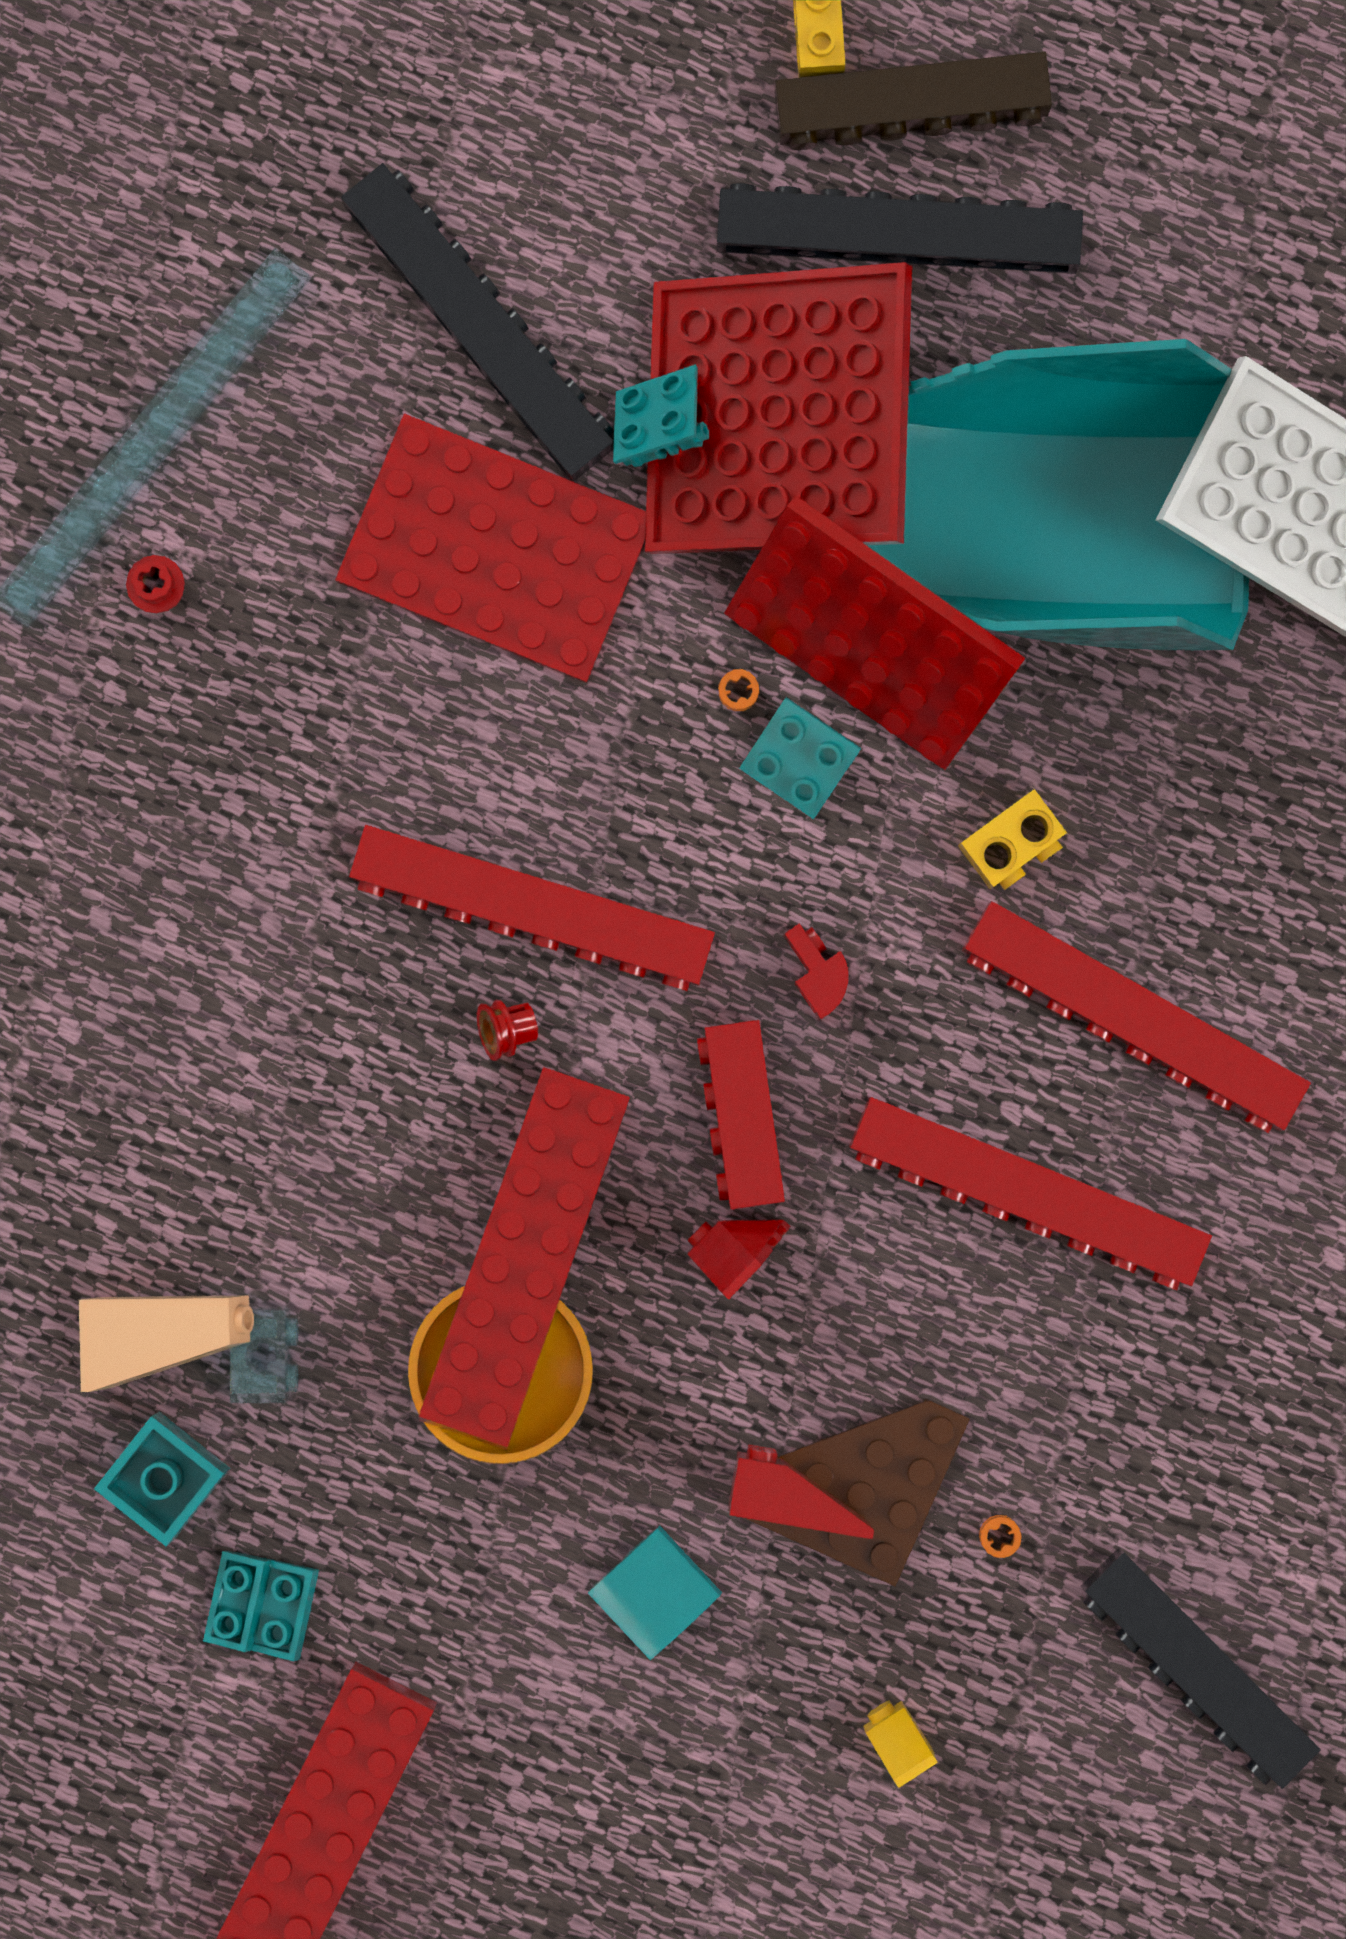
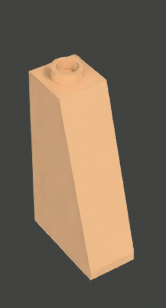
[79,1295,254,1392]

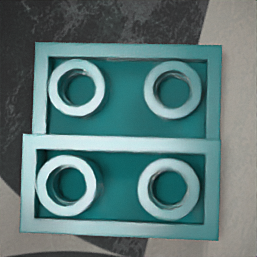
[588,1525,722,1660]
[203,1550,319,1661]

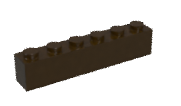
[774,51,1052,150]

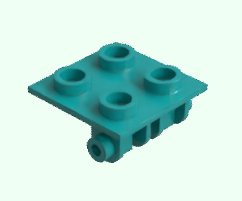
[613,364,709,468]
[739,697,861,819]

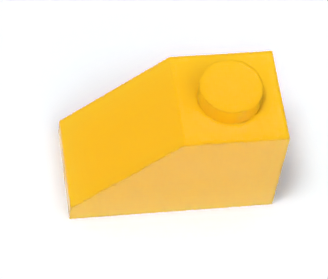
[864,1701,938,1788]

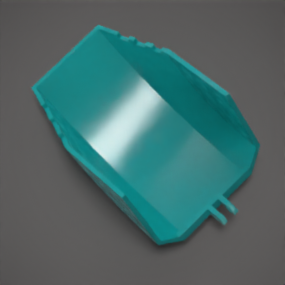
[867,339,1249,650]

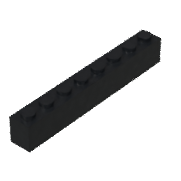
[341,163,614,482]
[716,183,1083,274]

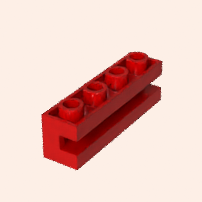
[697,1020,785,1210]

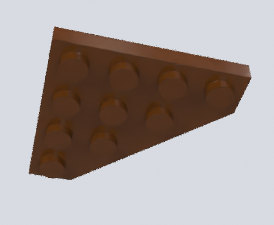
[728,1399,970,1587]

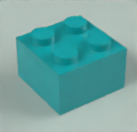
[94,1412,231,1546]

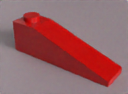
[687,1219,791,1300]

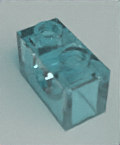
[230,1308,299,1403]

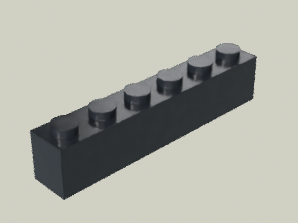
[1081,1548,1321,1789]

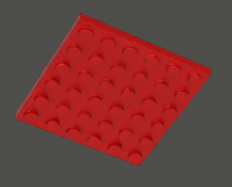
[645,262,912,554]

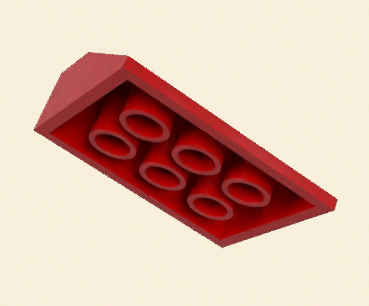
[729,1444,874,1539]

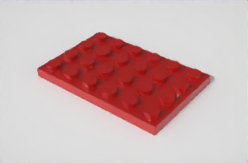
[335,413,646,683]
[724,495,1026,770]

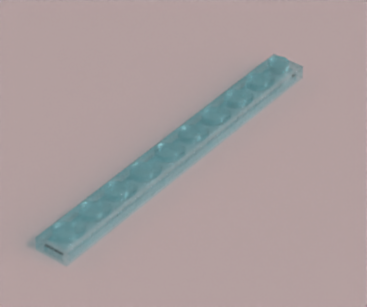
[0,248,311,629]

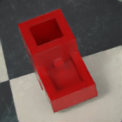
[783,923,849,1021]

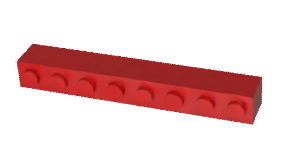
[349,824,715,992]
[962,901,1311,1134]
[849,1097,1213,1291]

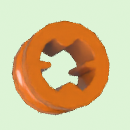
[718,669,759,711]
[979,1515,1022,1558]

